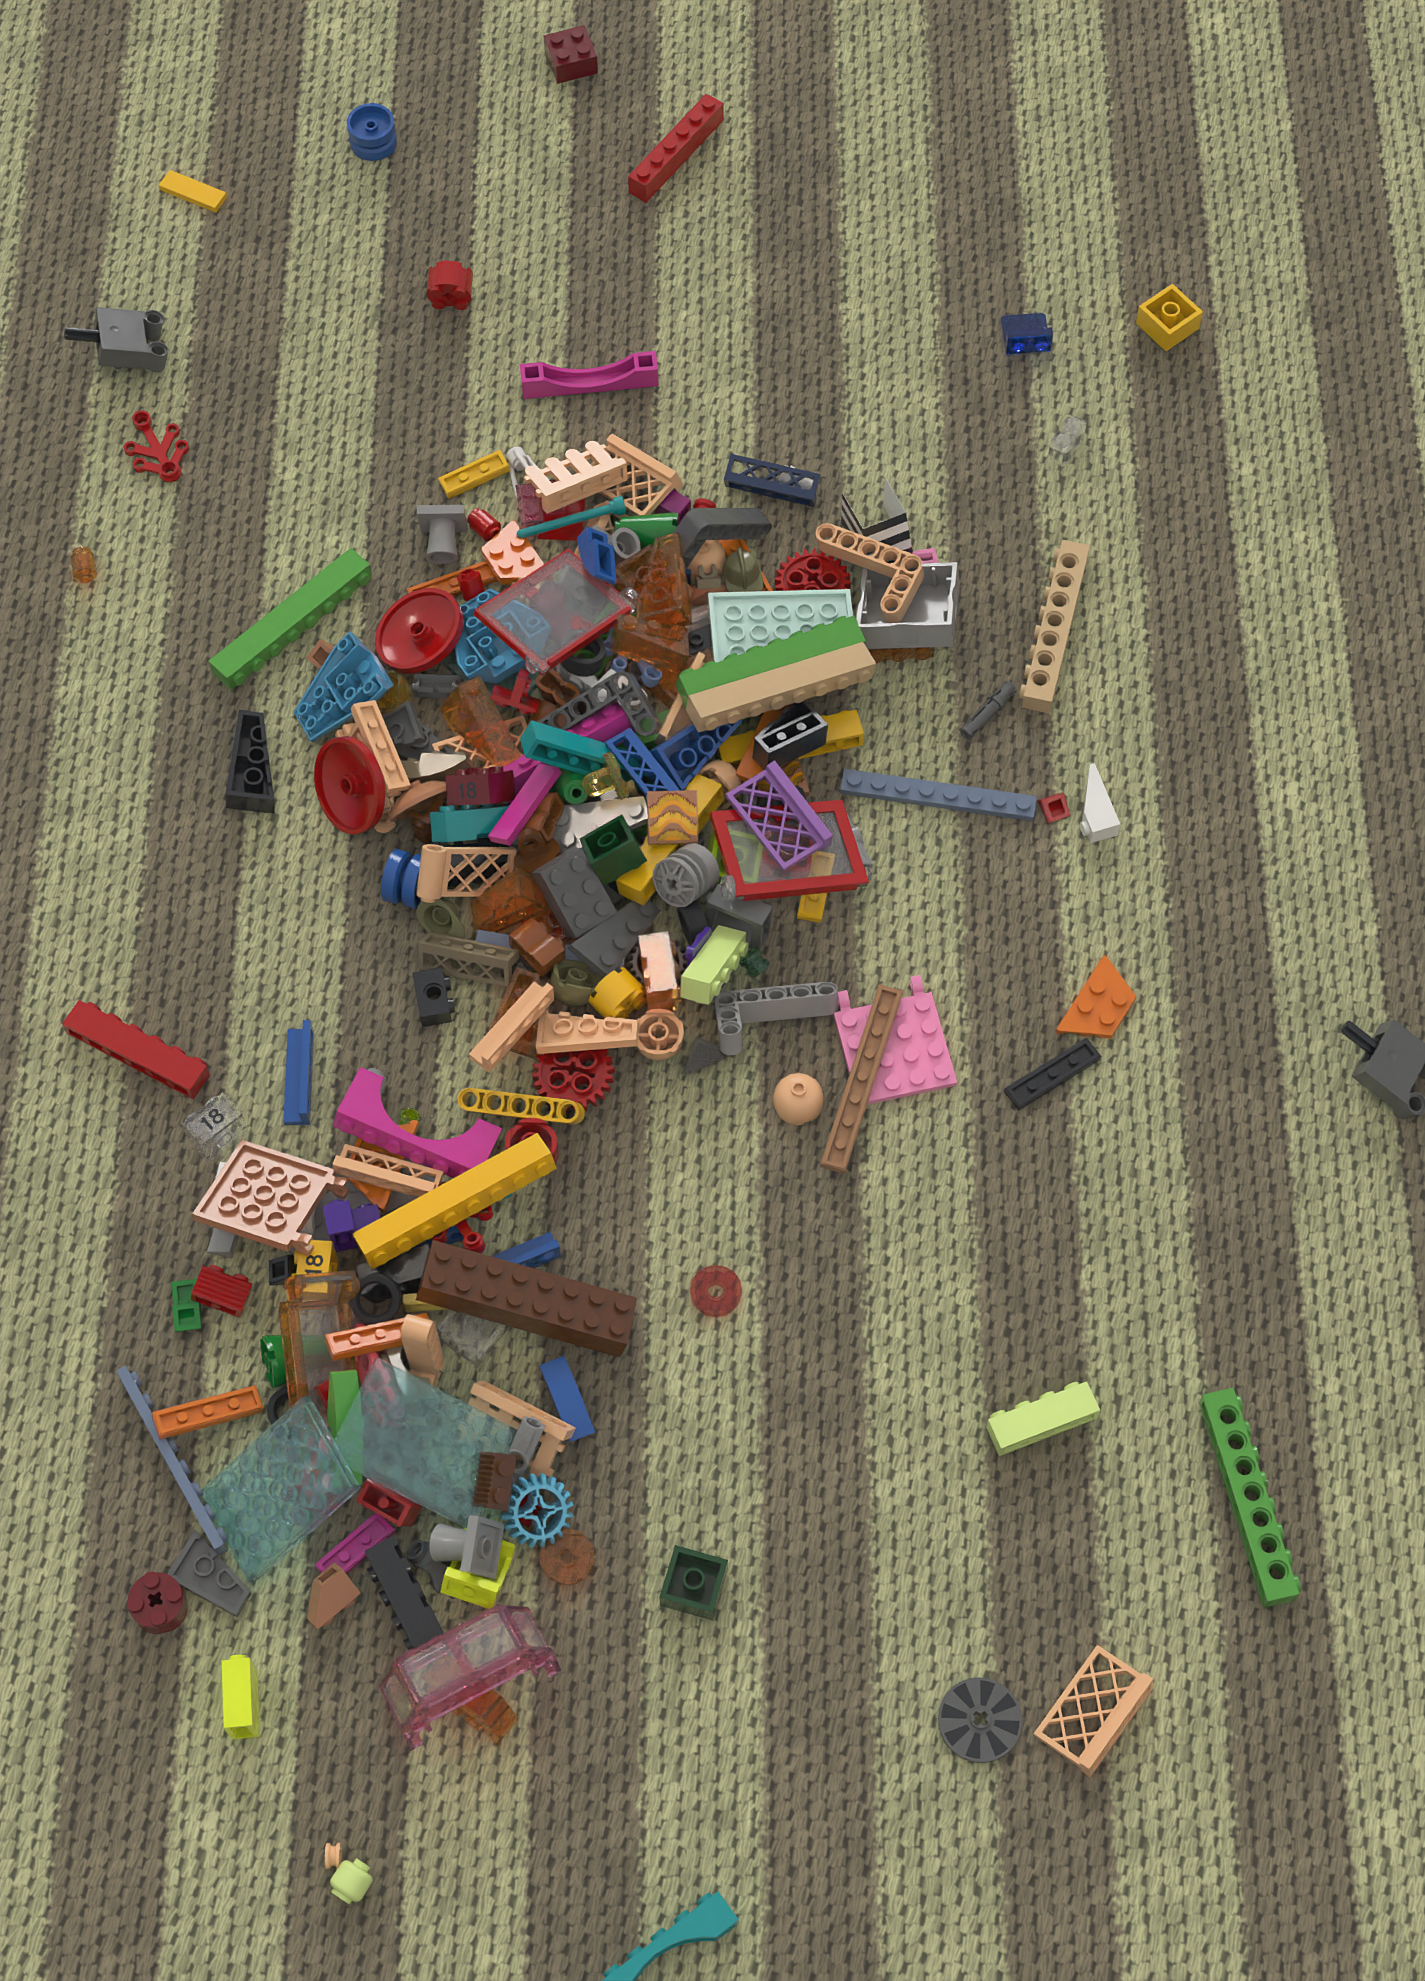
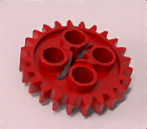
[775,548,851,591]
[532,1049,615,1113]

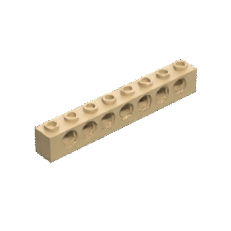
[1019,540,1090,714]

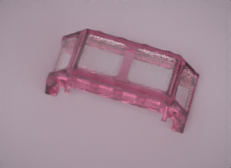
[379,1605,561,1751]

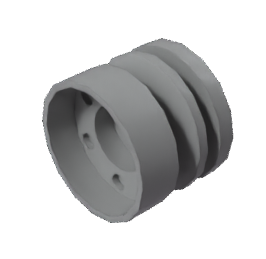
[653,843,720,907]

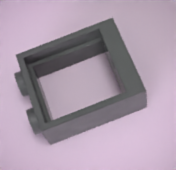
[704,883,772,952]

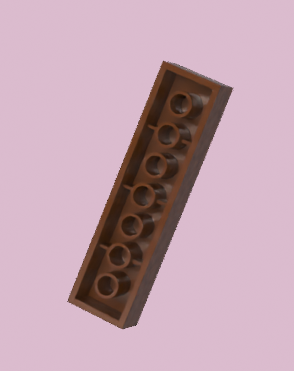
[416,1240,637,1357]

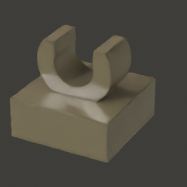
[695,564,721,589]

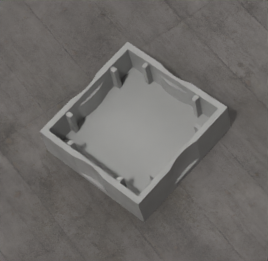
[856,562,960,649]

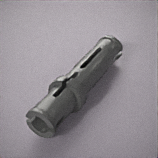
[959,681,1017,740]

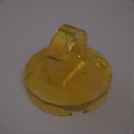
[582,752,629,801]

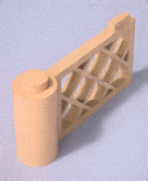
[416,844,516,903]

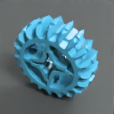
[500,1473,573,1548]

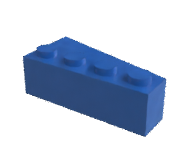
[649,719,743,791]

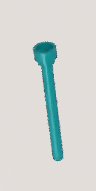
[516,495,627,538]

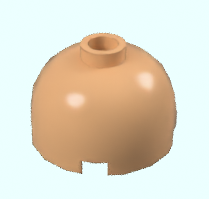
[687,540,726,581]
[692,760,742,810]
[636,1008,684,1061]
[773,1073,824,1125]

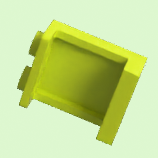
[440,1528,516,1610]

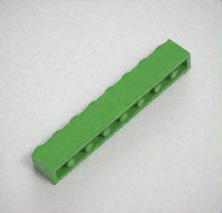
[209,548,372,690]
[675,615,866,708]

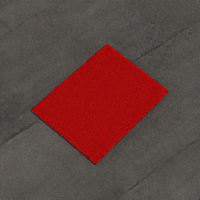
[537,498,586,541]

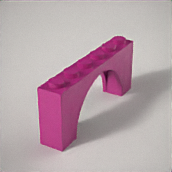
[333,1067,502,1178]

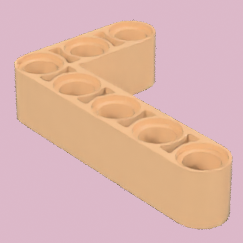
[816,523,924,623]
[401,1314,444,1429]

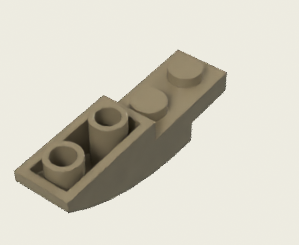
[400,750,475,784]

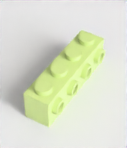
[680,925,749,1005]
[986,1381,1100,1456]

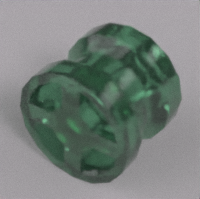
[739,947,770,978]

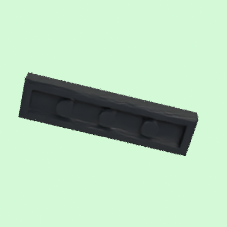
[1004,1037,1102,1111]

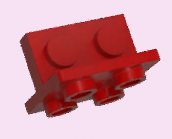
[490,668,540,715]

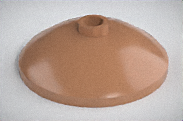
[388,780,447,822]

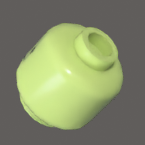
[330,1858,373,1904]

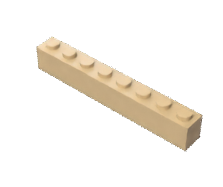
[686,642,876,733]

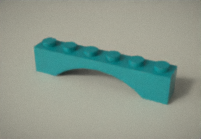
[602,1891,739,1981]

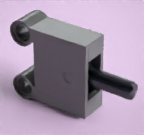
[64,307,169,372]
[1341,1019,1425,1119]

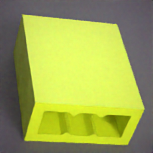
[221,1655,260,1740]

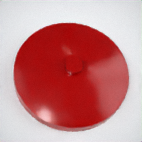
[375,588,464,674]
[314,736,385,834]

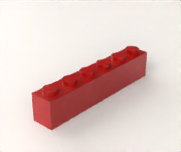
[628,93,724,203]
[62,1000,210,1100]

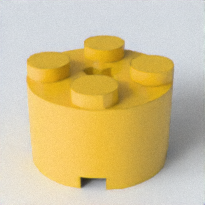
[588,967,647,1019]

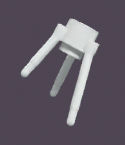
[506,446,552,499]

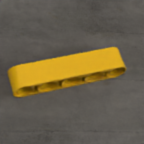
[458,1088,585,1125]

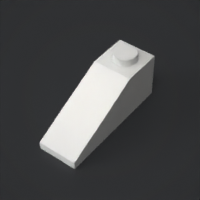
[1080,763,1120,843]

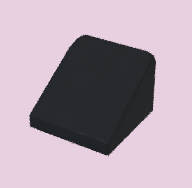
[269,1254,297,1286]

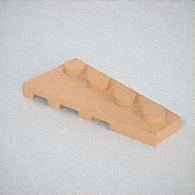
[536,1010,639,1054]

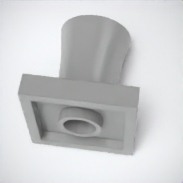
[417,505,468,564]
[579,525,641,588]
[429,1515,504,1579]

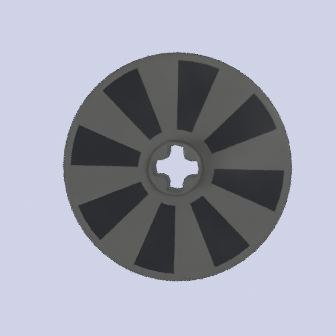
[938,1677,1022,1763]

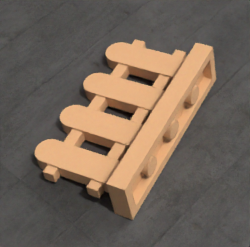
[524,441,627,514]
[458,1380,576,1478]

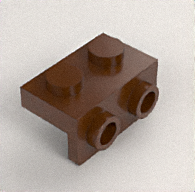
[408,797,446,844]

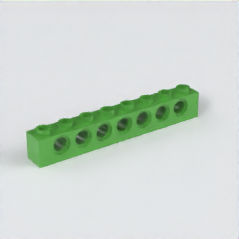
[1199,1388,1301,1608]

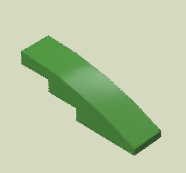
[327,1370,363,1487]

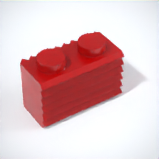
[191,1265,253,1318]
[356,1478,423,1527]

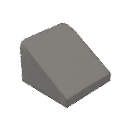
[207,1228,239,1258]

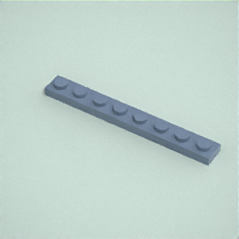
[840,769,1037,821]
[116,1365,228,1556]

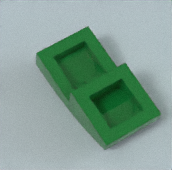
[171,1279,202,1333]

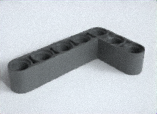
[658,508,772,575]
[537,672,661,736]

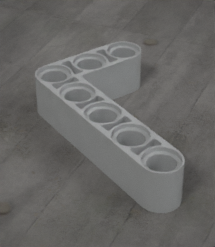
[714,982,838,1055]

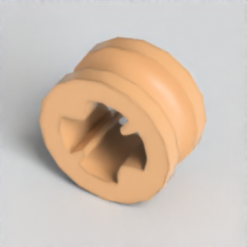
[325,1843,342,1870]

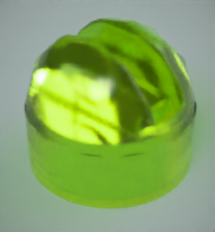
[399,1108,420,1125]

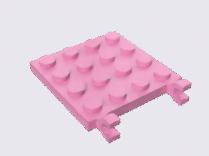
[833,975,957,1105]

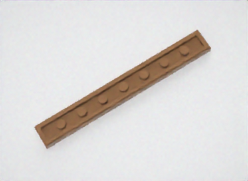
[820,984,903,1174]

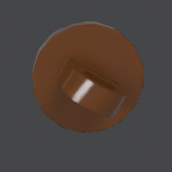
[514,828,563,877]

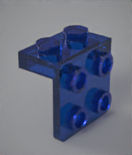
[1001,313,1053,355]

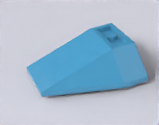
[455,588,551,683]
[294,631,394,742]

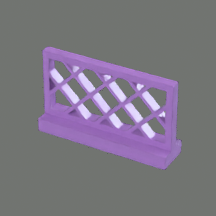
[725,761,833,872]

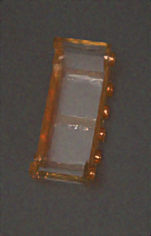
[278,1270,376,1441]

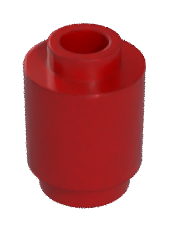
[467,508,501,541]
[457,568,485,602]

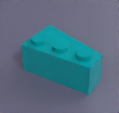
[430,804,510,842]

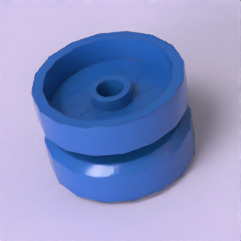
[346,103,397,161]
[381,849,421,909]

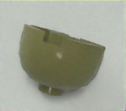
[550,959,602,1007]

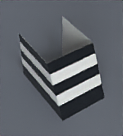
[841,477,913,564]

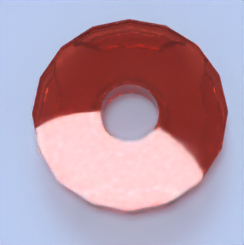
[690,1265,742,1318]

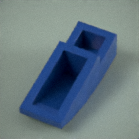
[577,526,616,585]
[539,1356,595,1442]

